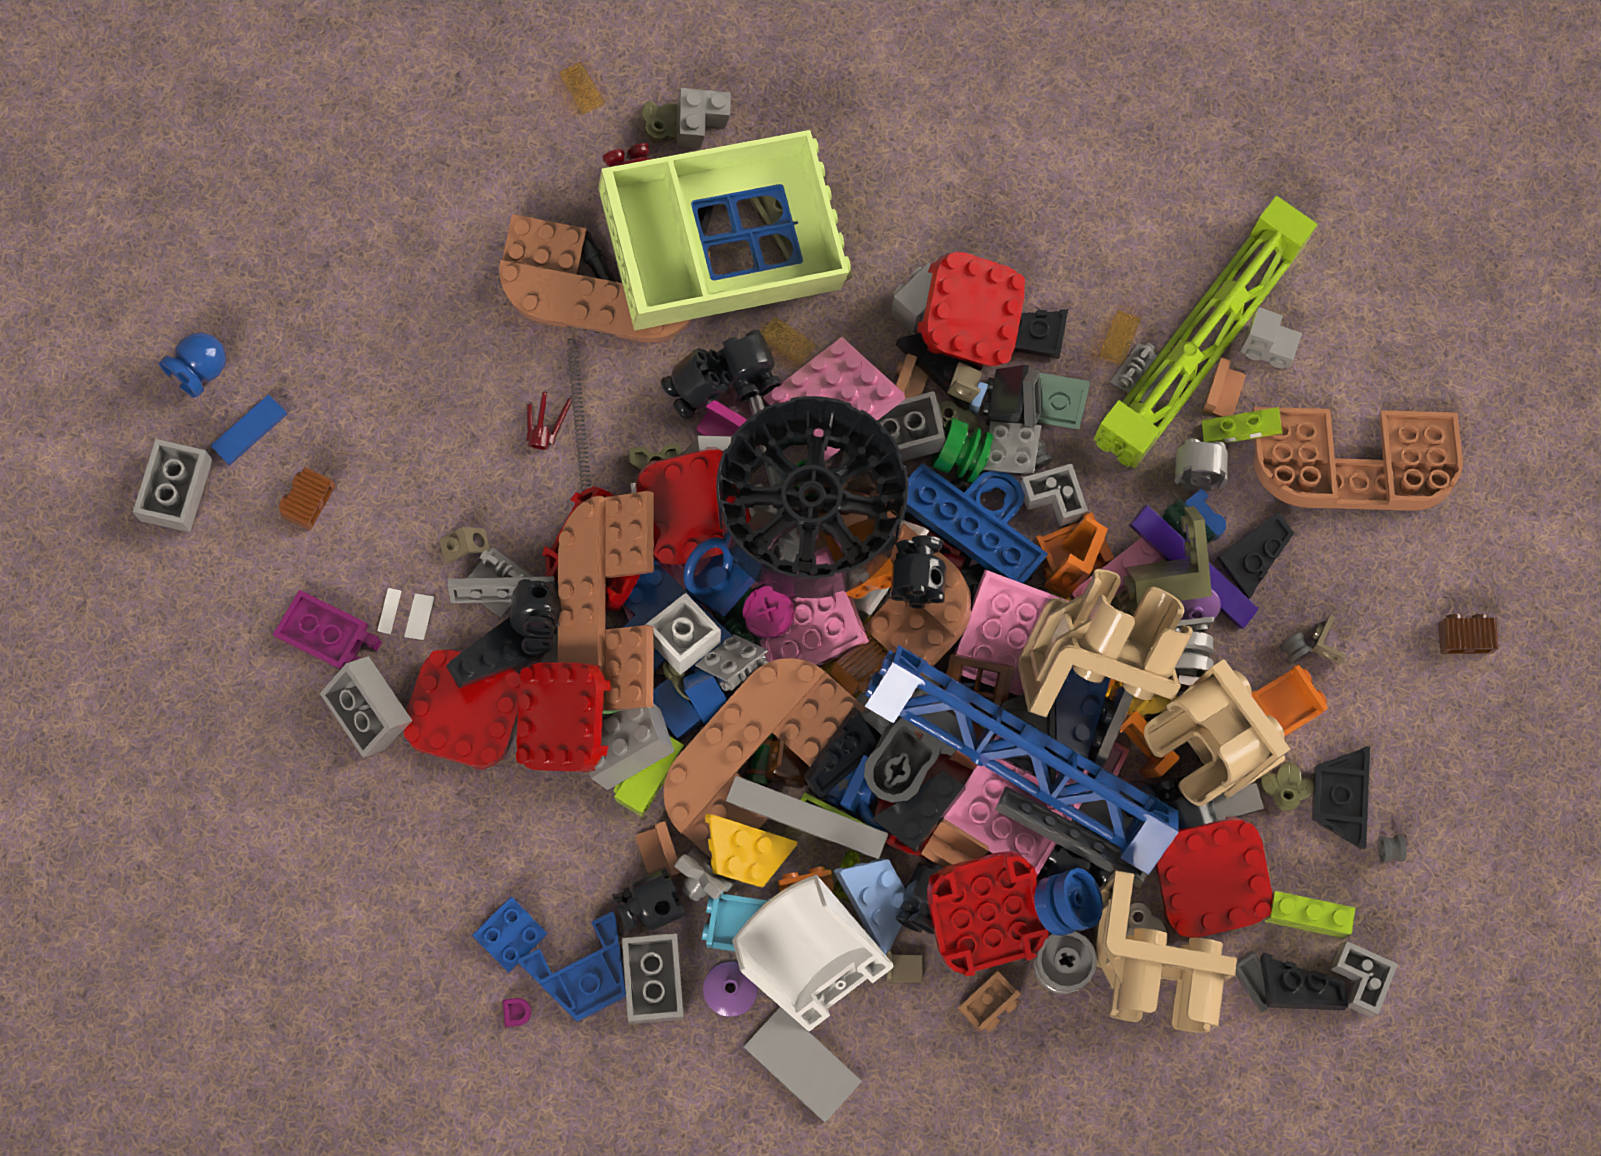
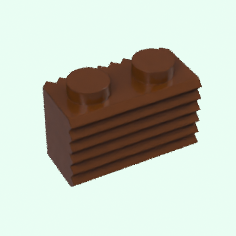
[1438,614,1499,654]
[829,636,888,696]

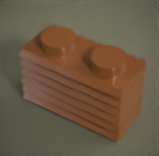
[279,467,336,531]

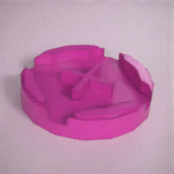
[743,585,795,639]

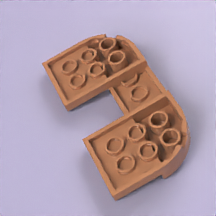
[499,214,711,343]
[1252,407,1463,511]
[558,491,654,711]
[796,491,972,677]
[664,658,867,859]

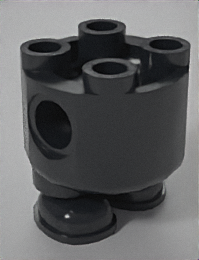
[717,329,783,402]
[661,348,733,419]
[890,535,946,609]
[510,579,562,655]
[1153,774,1219,829]
[1039,844,1110,888]
[895,863,943,935]
[612,867,686,932]

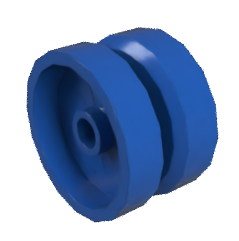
[1034,868,1103,936]

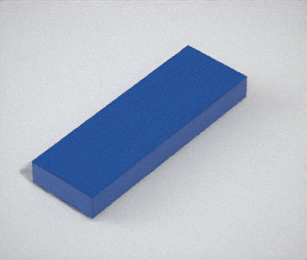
[211,394,288,466]

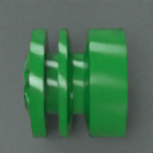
[931,417,993,484]

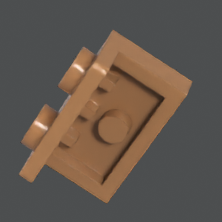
[895,354,929,398]
[958,971,1022,1033]

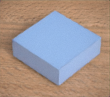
[969,382,988,415]

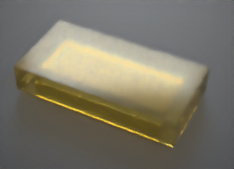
[559,62,604,115]
[1099,310,1141,365]
[761,316,816,366]

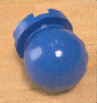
[158,332,226,398]

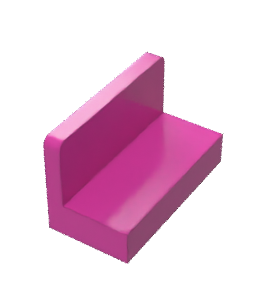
[697,400,747,437]

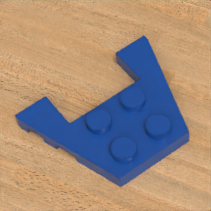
[518,911,626,1022]

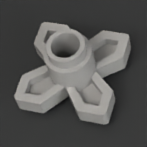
[674,847,737,901]

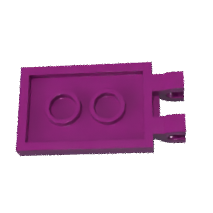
[273,590,382,670]

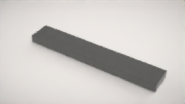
[995,786,1147,888]

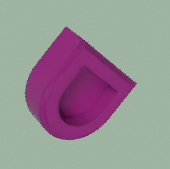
[502,998,532,1028]

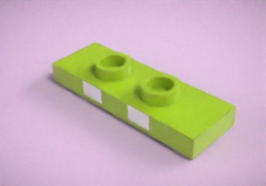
[1202,407,1282,444]

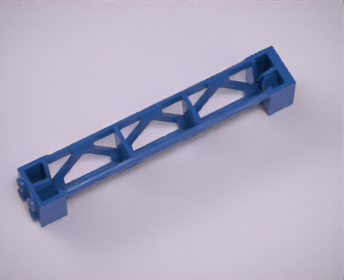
[865,645,1179,875]

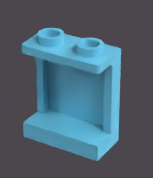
[702,894,770,952]

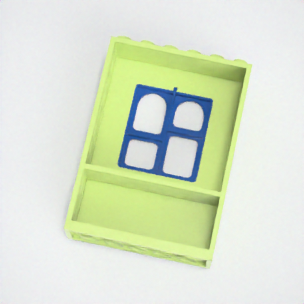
[598,130,851,331]

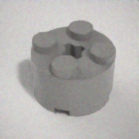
[1175,438,1228,493]

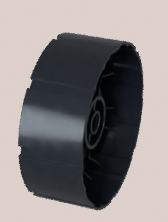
[716,396,908,598]

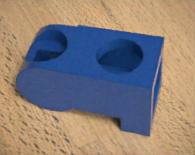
[1179,488,1226,541]

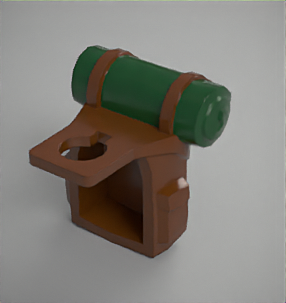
[746,733,810,789]

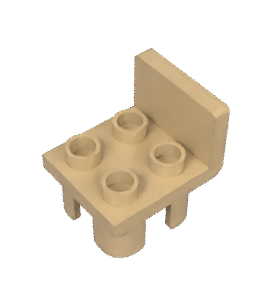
[1017,569,1193,717]
[1144,659,1291,806]
[1093,871,1237,1033]

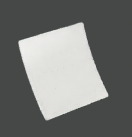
[377,588,434,640]

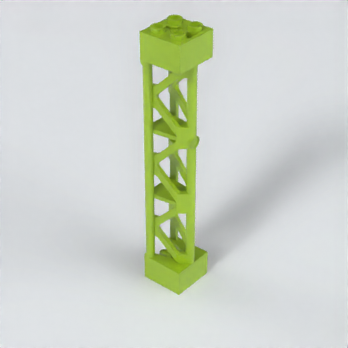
[1093,195,1318,469]

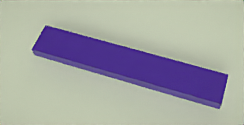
[1128,505,1259,629]

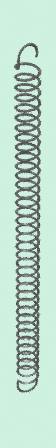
[567,339,592,492]

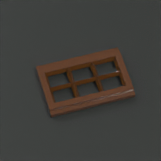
[943,654,1014,739]

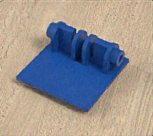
[472,896,547,973]

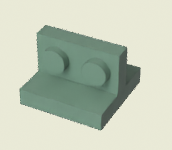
[1038,373,1090,429]

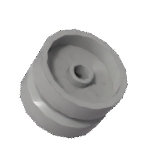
[1175,631,1214,677]
[1033,932,1097,995]

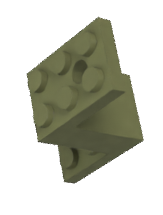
[1123,506,1212,617]

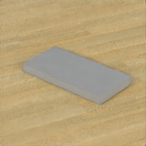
[744,1007,862,1123]

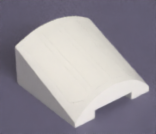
[732,875,894,1031]

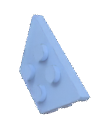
[834,858,905,955]

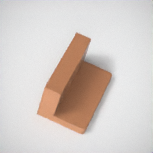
[1202,358,1246,417]
[921,819,989,868]
[636,821,682,880]

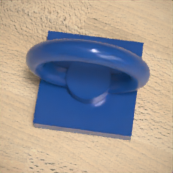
[683,537,755,617]
[840,755,888,833]

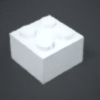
[645,593,721,675]

